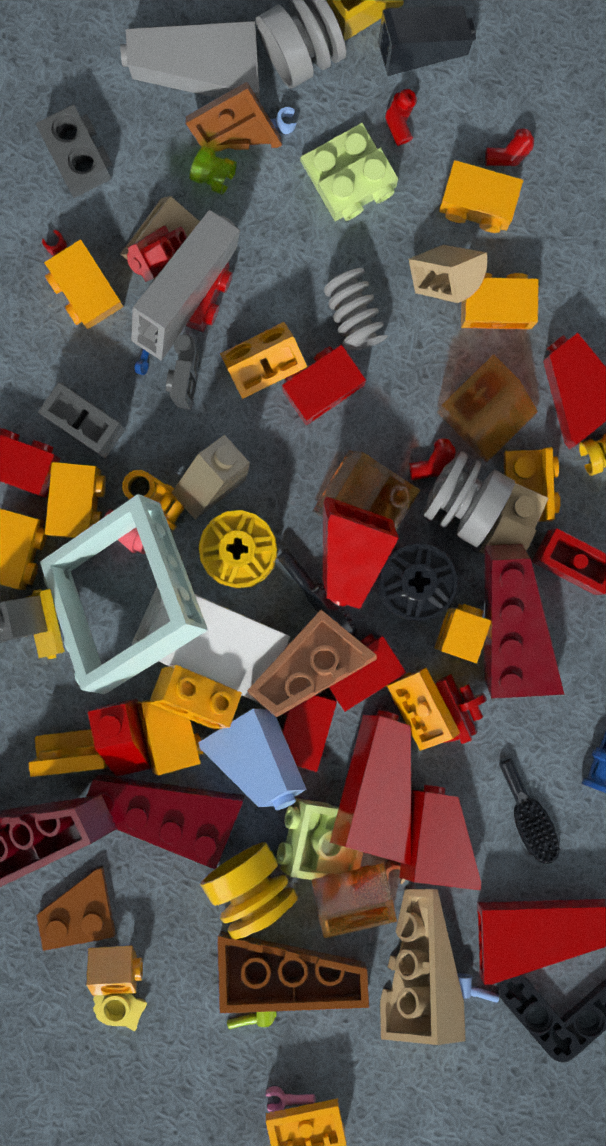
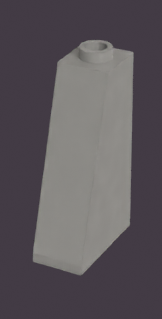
[120,21,260,102]
[131,210,240,361]

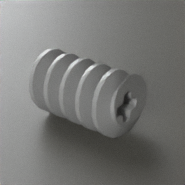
[324,268,388,350]

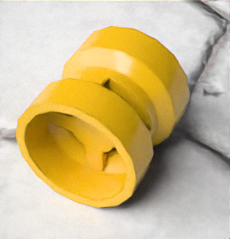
[579,434,606,476]

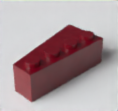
[484,544,565,699]
[86,774,245,870]
[0,795,118,887]

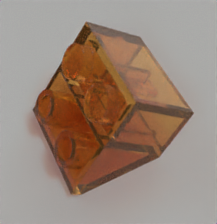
[437,354,538,463]
[313,450,420,530]
[311,863,397,938]

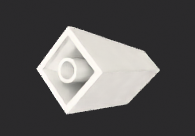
[131,586,290,702]

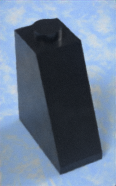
[378,5,476,76]

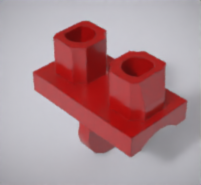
[127,225,187,282]
[435,674,487,744]

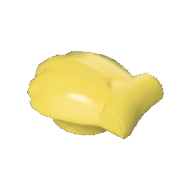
[93,993,147,1031]

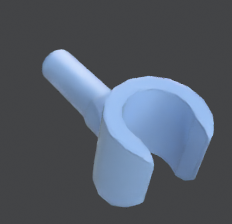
[270,107,297,134]
[457,973,500,1003]

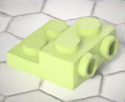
[300,123,398,221]
[277,798,363,886]

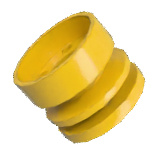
[199,510,278,589]
[200,842,298,940]

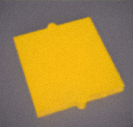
[26,589,65,660]

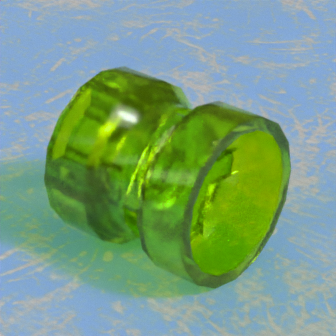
[189,146,237,196]

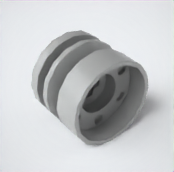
[256,0,346,89]
[422,450,515,547]

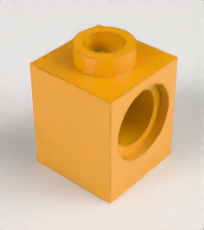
[86,946,143,996]

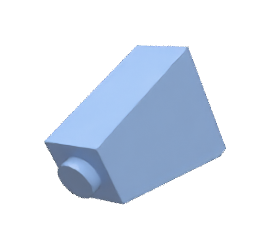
[198,709,307,810]

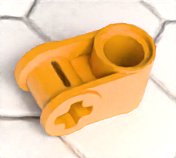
[122,470,184,531]

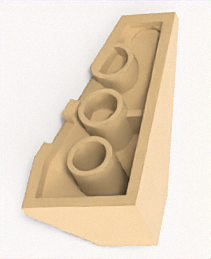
[380,889,465,1045]

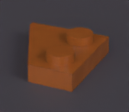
[186,82,282,152]
[36,866,116,951]

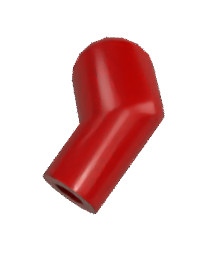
[385,89,417,146]
[485,128,534,166]
[409,438,456,481]

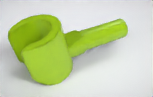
[227,1011,277,1029]

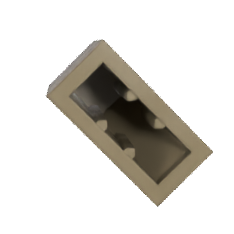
[172,434,250,520]

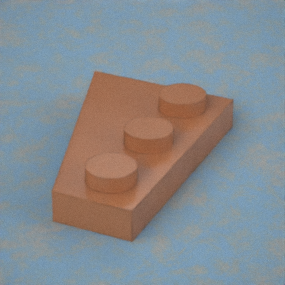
[247,610,377,717]

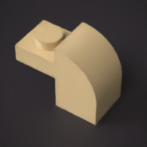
[479,483,548,554]

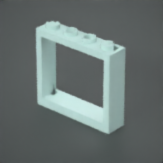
[40,494,208,694]

